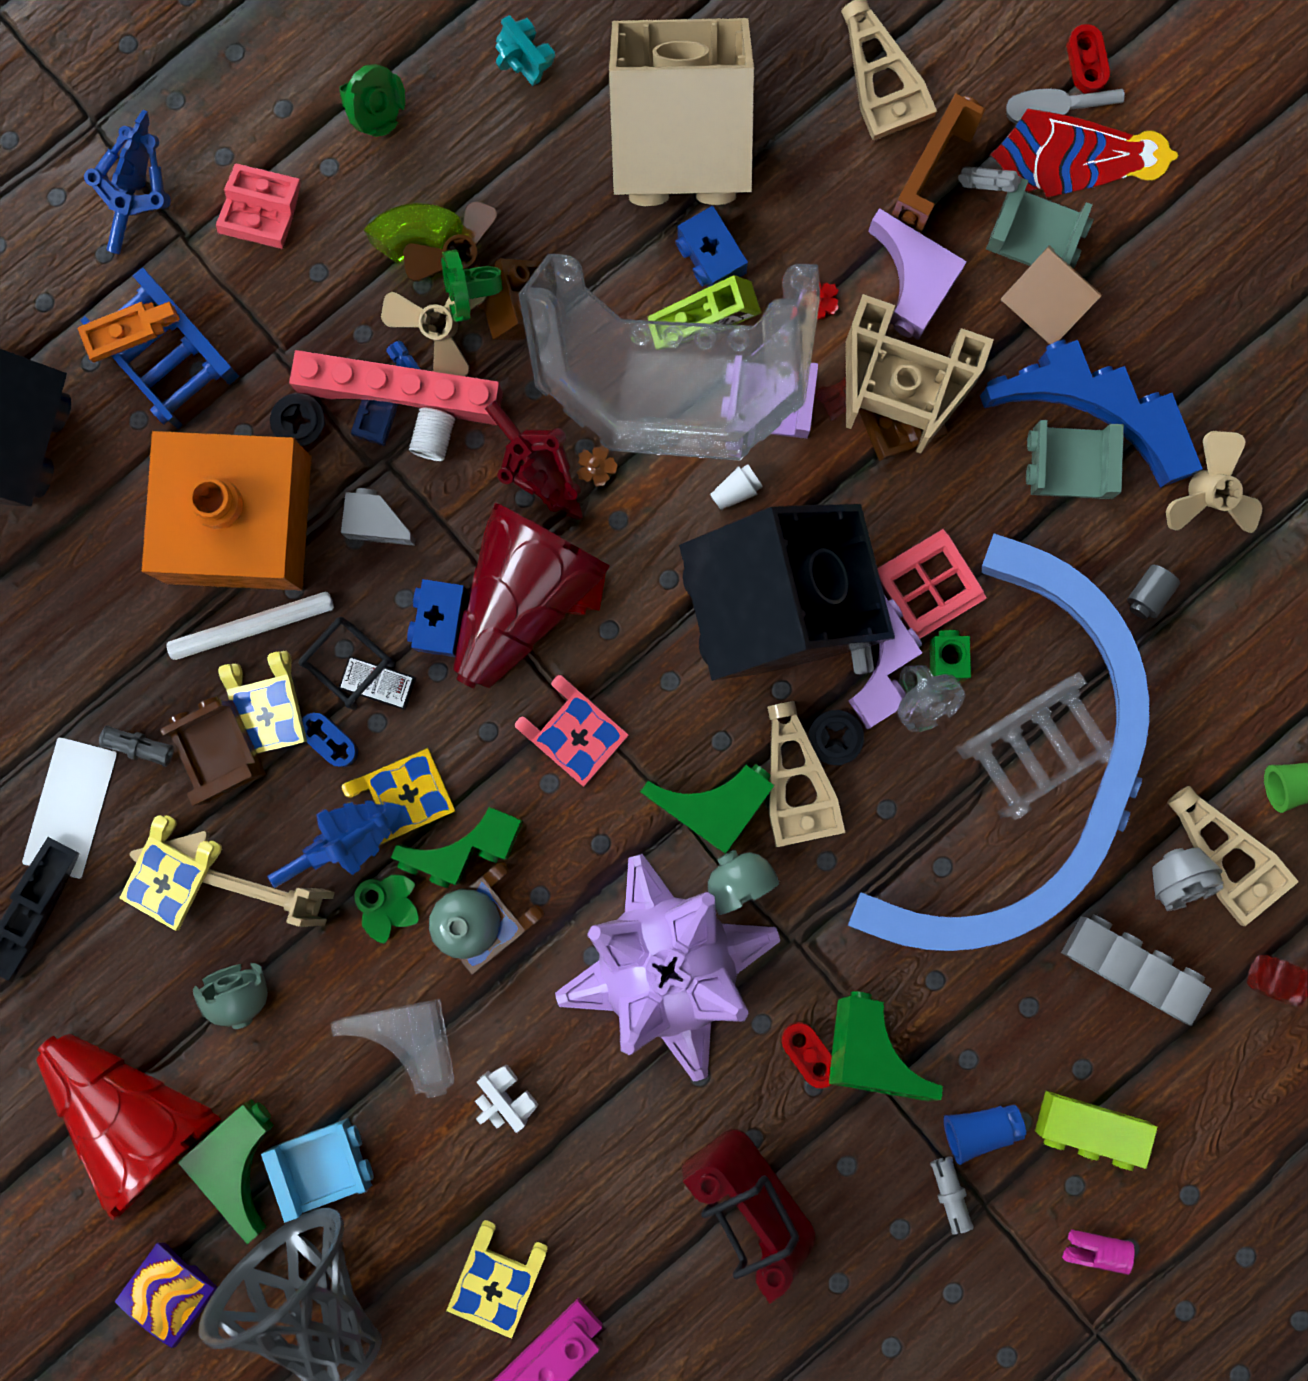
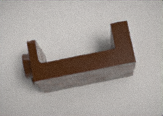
[160,696,266,806]

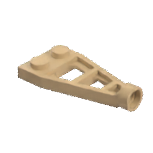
[842,0,937,141]
[767,701,845,847]
[1167,786,1298,926]

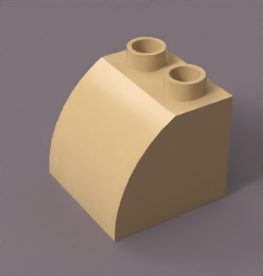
[609,18,754,206]

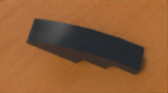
[0,837,80,982]

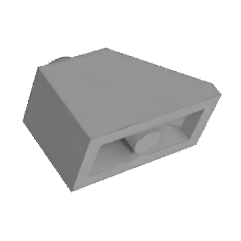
[341,488,415,546]

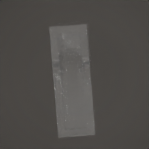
[331,999,455,1098]

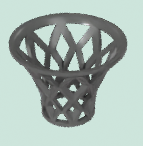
[199,1208,382,1381]

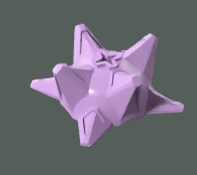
[555,854,780,1081]

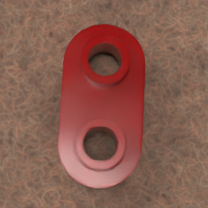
[1067,24,1110,94]
[781,1022,832,1088]

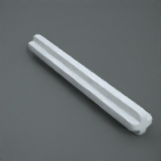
[166,592,334,660]

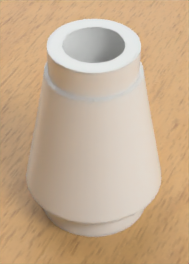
[710,464,763,511]

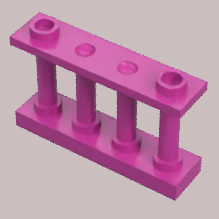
[493,1298,603,1381]

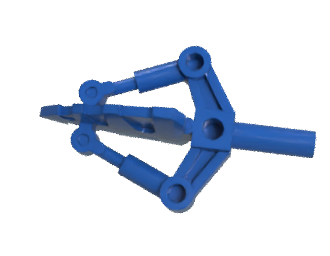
[84,110,171,254]
[267,800,401,888]

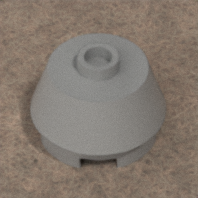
[1152,848,1224,911]

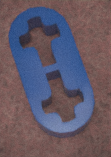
[302,713,358,767]

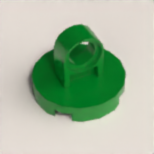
[339,64,405,137]
[441,250,503,323]

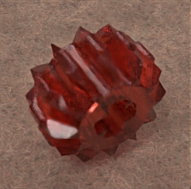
[1246,955,1308,1006]

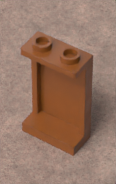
[892,93,985,234]

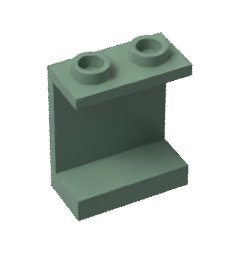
[986,178,1093,269]
[1026,420,1124,499]

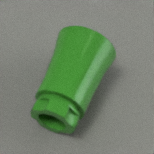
[1264,762,1308,813]

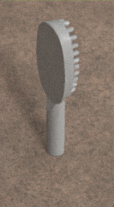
[1006,89,1125,124]

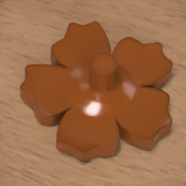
[577,445,618,487]

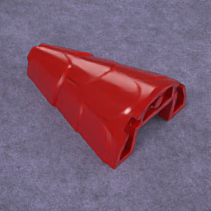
[36,1034,221,1221]

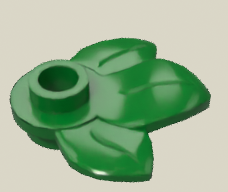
[354,874,419,944]

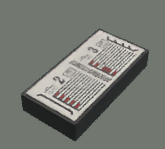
[339,656,416,710]

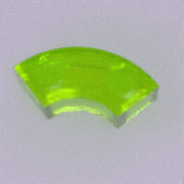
[364,203,463,263]

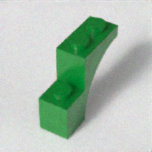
[391,807,524,888]

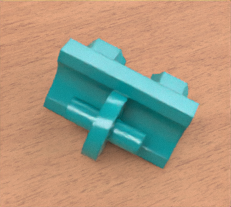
[495,15,555,86]

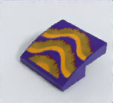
[115,1242,217,1348]

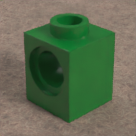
[929,630,971,681]

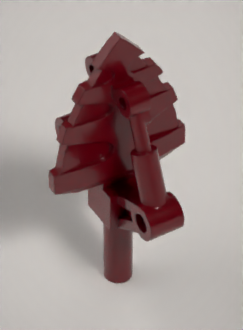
[485,400,583,520]

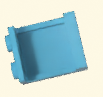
[261,1118,374,1223]

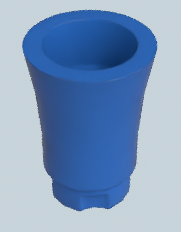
[944,1104,1026,1165]

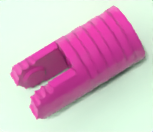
[1062,1229,1134,1275]

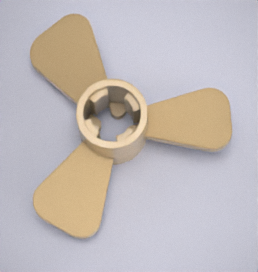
[381,292,487,377]
[1166,431,1262,533]

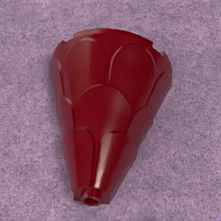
[453,502,610,689]

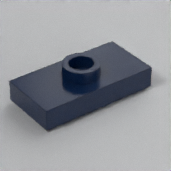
[350,399,399,446]

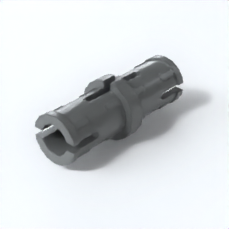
[99,725,174,767]

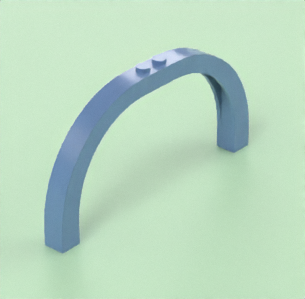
[848,534,1149,951]

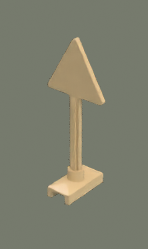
[130,831,335,927]

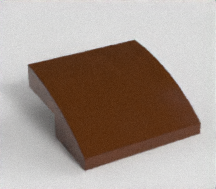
[859,408,948,461]

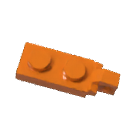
[77,302,180,363]

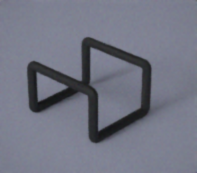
[298,617,396,710]
[701,1175,799,1279]

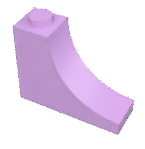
[868,208,966,340]

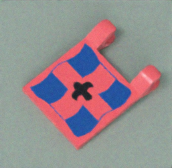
[515,675,629,787]

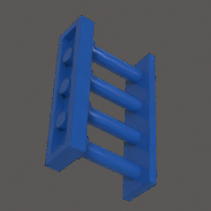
[80,267,240,429]

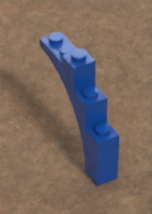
[980,339,1203,488]

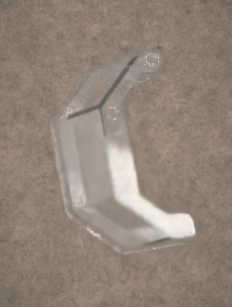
[519,254,820,461]

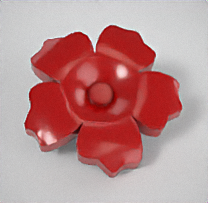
[798,279,839,321]

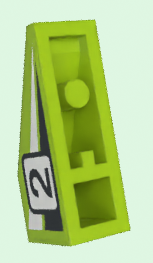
[647,275,761,349]

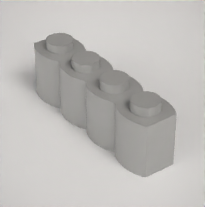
[1061,914,1212,1026]

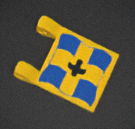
[342,748,456,845]

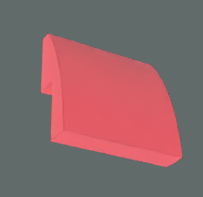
[216,163,301,249]

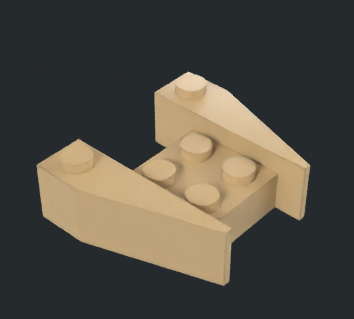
[846,294,994,453]

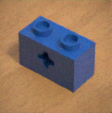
[675,205,748,287]
[407,579,468,657]

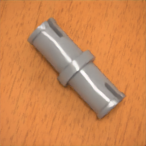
[930,1157,974,1234]

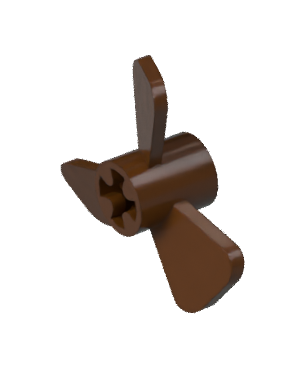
[403,202,497,310]

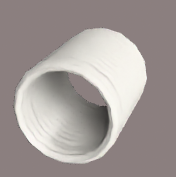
[409,407,455,461]

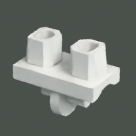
[475,1064,538,1133]

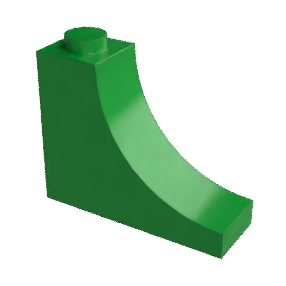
[640,764,775,854]
[829,991,943,1101]
[178,1099,274,1244]

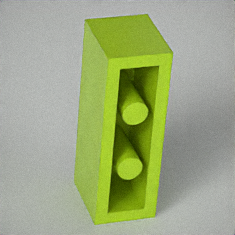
[1035,1091,1157,1171]

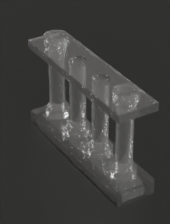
[956,672,1114,820]

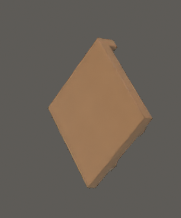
[1000,245,1102,344]

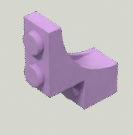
[848,595,922,729]

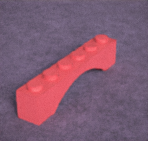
[289,350,503,425]

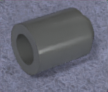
[1127,564,1181,620]

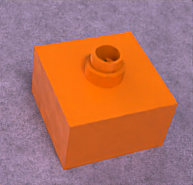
[142,431,311,591]

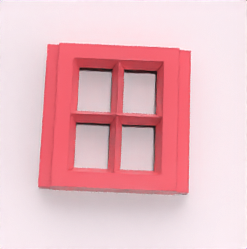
[877,529,987,639]

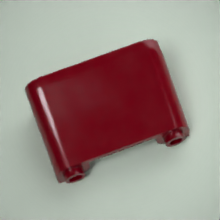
[682,1129,816,1304]

